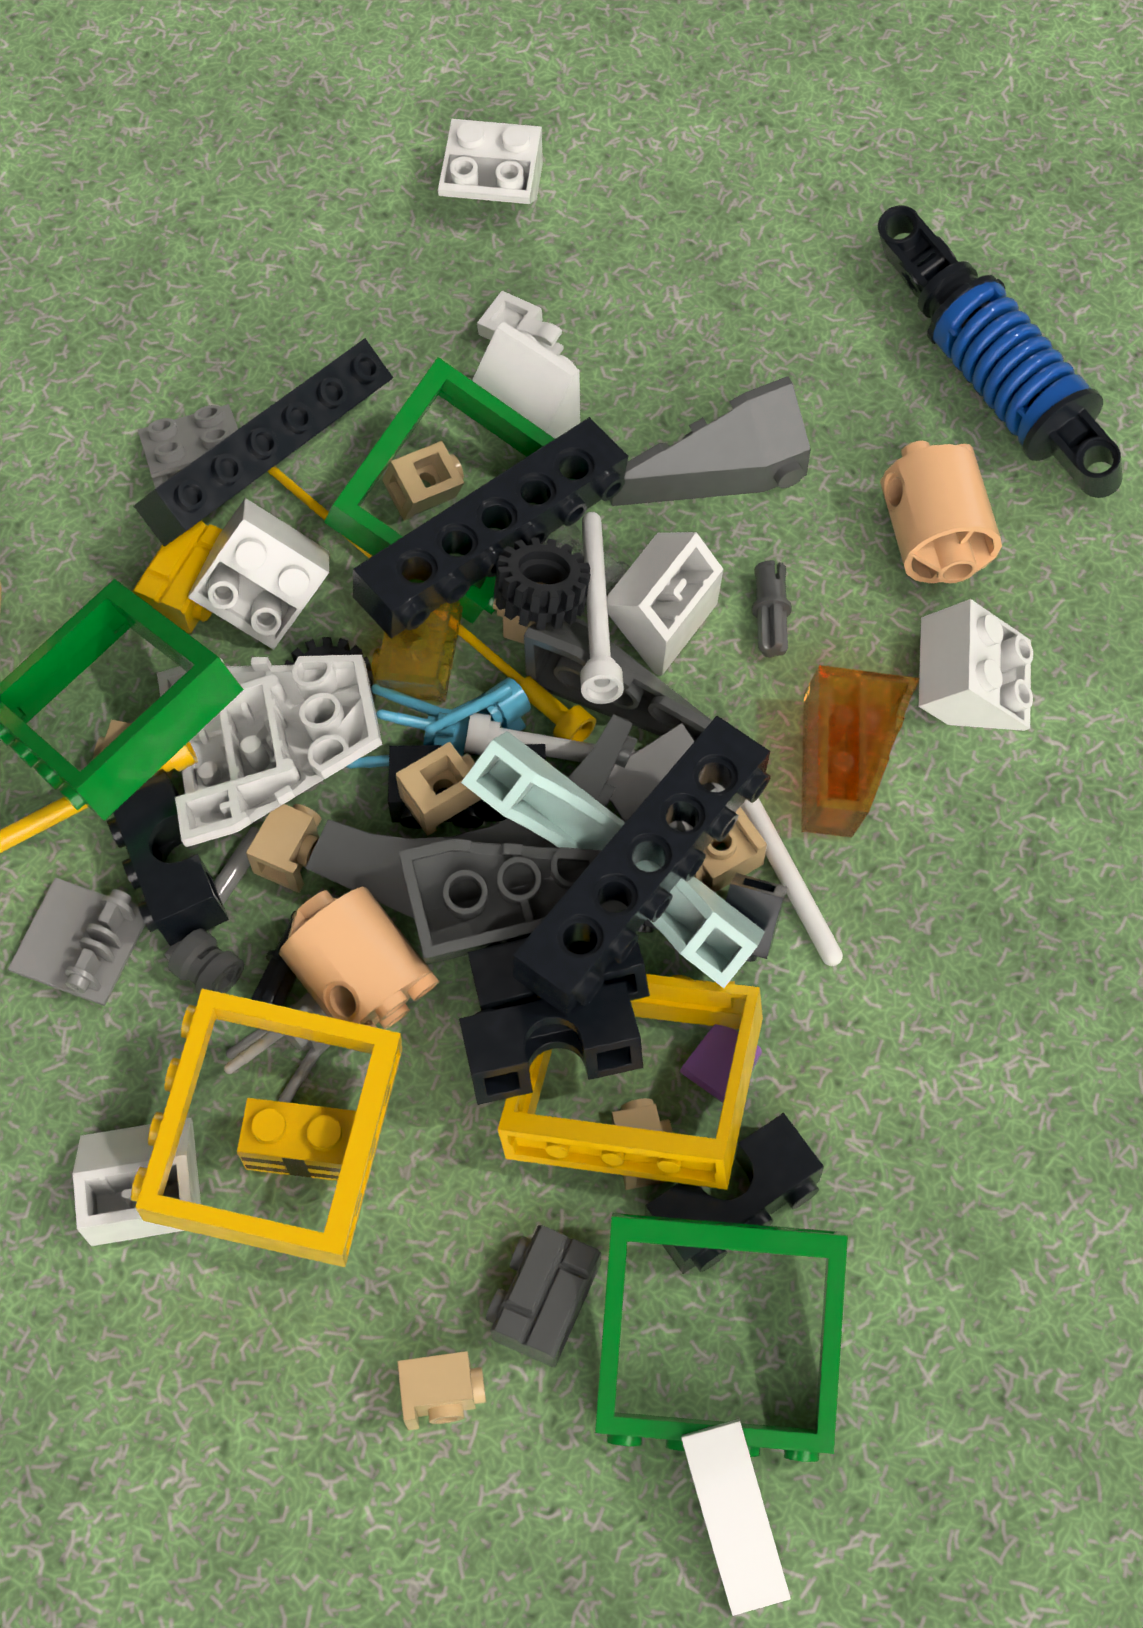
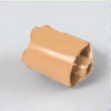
[880,441,1002,584]
[279,886,440,1030]

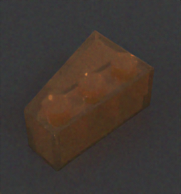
[801,665,920,838]

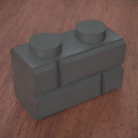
[486,1225,601,1367]

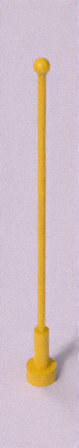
[267,466,596,742]

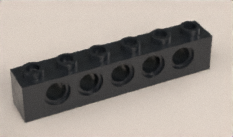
[134,338,394,547]
[353,417,629,639]
[513,716,771,1016]

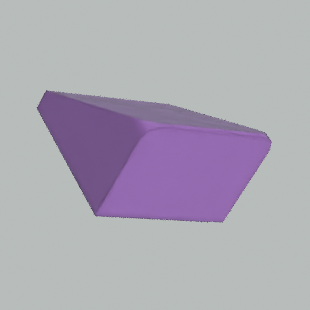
[680,1024,762,1103]

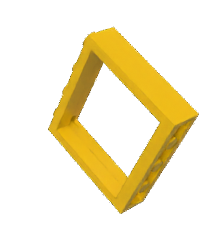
[497,974,763,1190]
[131,988,402,1267]

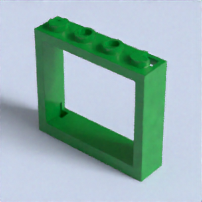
[324,357,575,624]
[0,578,244,821]
[595,1213,848,1462]

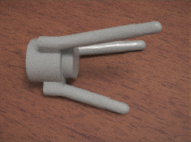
[224,993,331,1103]

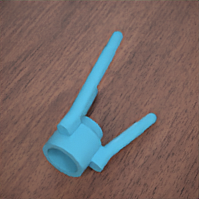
[425,677,531,734]
[346,684,470,769]

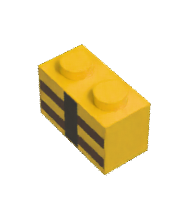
[237,1098,356,1181]

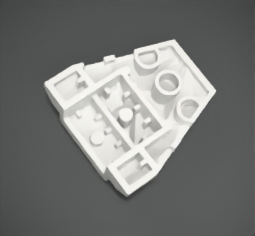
[157,655,382,847]

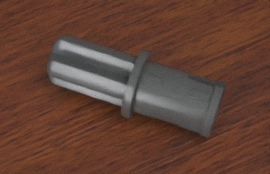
[752,560,792,658]

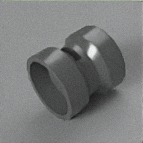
[168,928,244,995]

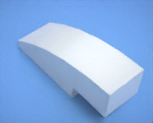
[681,1419,791,1616]

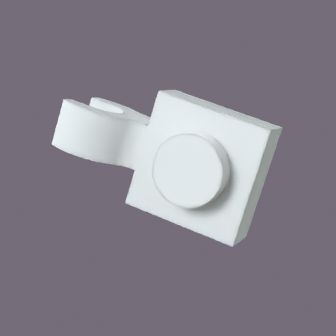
[477,291,564,355]

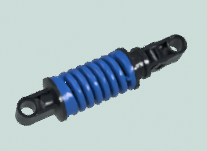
[878,205,1123,498]

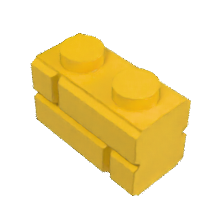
[132,521,223,634]

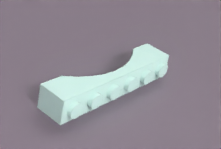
[461,731,765,988]

